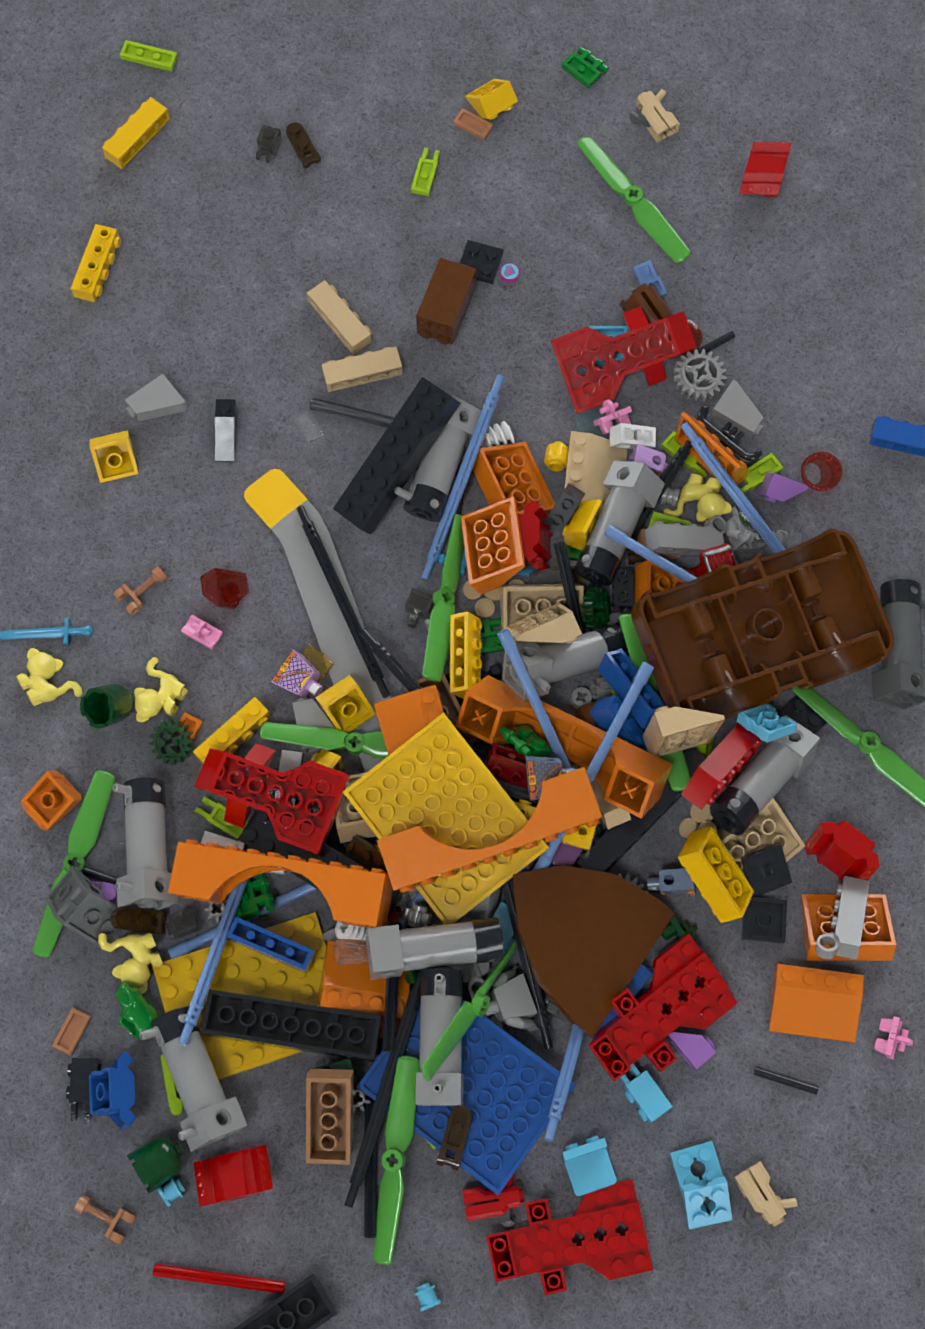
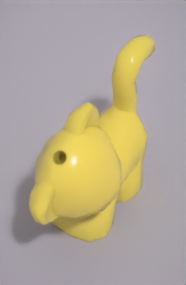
[663,473,732,522]
[16,648,83,706]
[134,657,188,723]
[98,932,163,995]

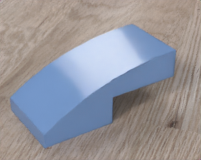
[632,260,667,296]

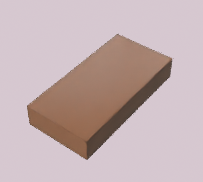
[453,108,494,140]
[51,1007,92,1056]

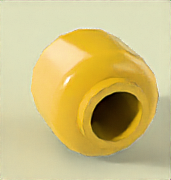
[544,441,569,472]

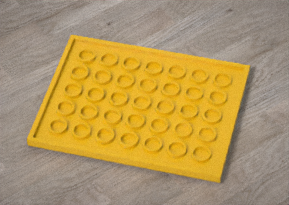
[343,712,549,925]
[152,912,342,1080]

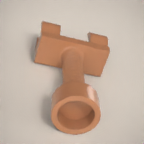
[113,566,168,616]
[74,1194,137,1245]

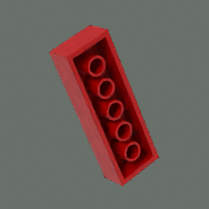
[681,723,764,810]

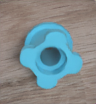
[157,1178,185,1207]
[414,1282,442,1312]

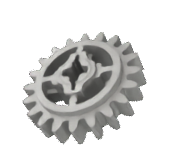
[673,349,727,402]

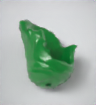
[116,983,159,1039]

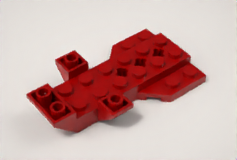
[550,306,697,414]
[194,743,350,856]
[588,933,738,1082]
[486,1179,653,1295]

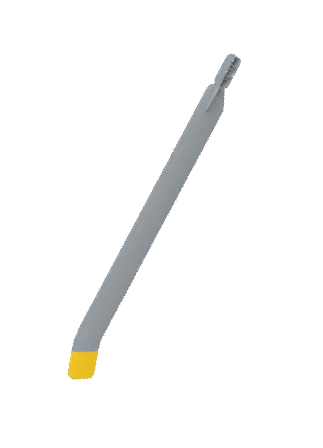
[244,469,503,1029]

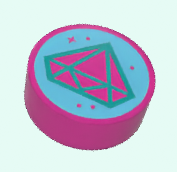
[500,263,519,283]

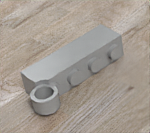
[645,516,727,557]
[815,876,870,960]

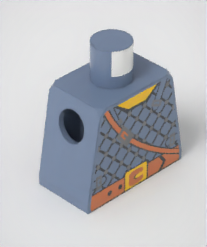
[525,756,575,801]
[647,868,696,896]

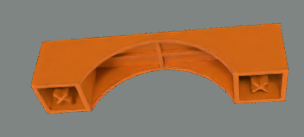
[456,675,673,819]
[377,767,603,893]
[168,839,393,928]

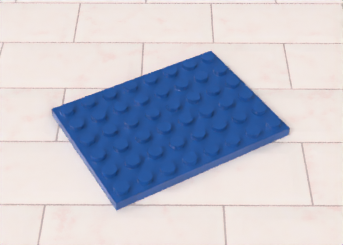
[357,1000,576,1195]

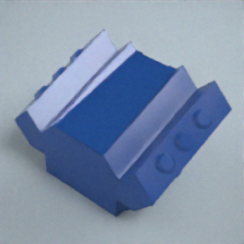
[89,1051,136,1131]

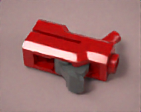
[462,1173,525,1227]

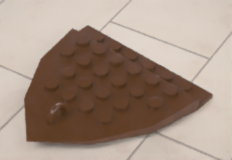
[513,865,675,1038]

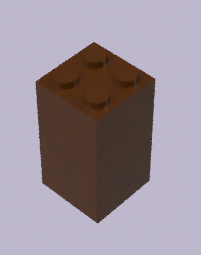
[416,257,476,345]

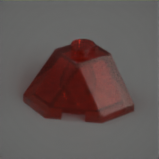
[200,568,249,609]

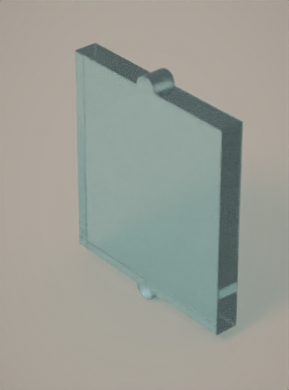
[575,409,607,439]

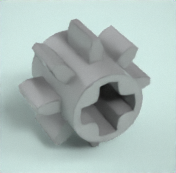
[590,677,612,700]
[204,899,227,924]
[403,903,432,928]
[353,1088,371,1113]

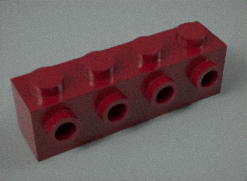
[485,743,565,789]

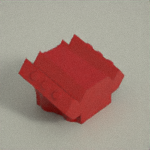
[739,141,792,198]
[517,500,553,571]
[805,821,880,881]
[193,1145,273,1207]

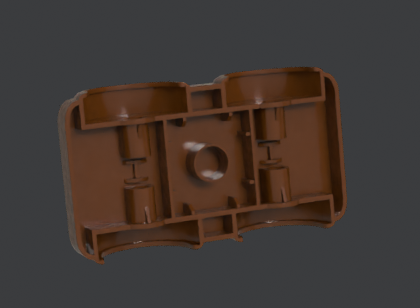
[631,529,894,720]

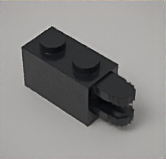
[66,1058,102,1122]

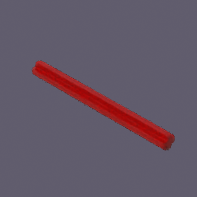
[153,1264,286,1294]

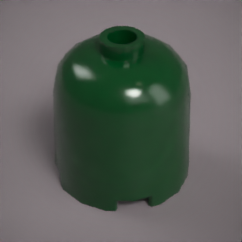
[80,684,133,729]
[127,1137,184,1194]

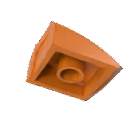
[21,770,82,831]

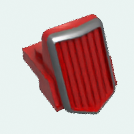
[689,543,738,578]

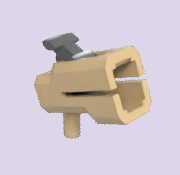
[629,89,680,142]
[733,1161,797,1227]

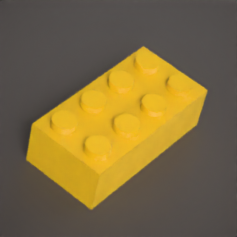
[678,826,754,923]

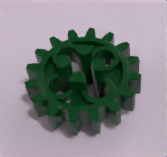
[581,588,612,631]
[149,720,195,765]

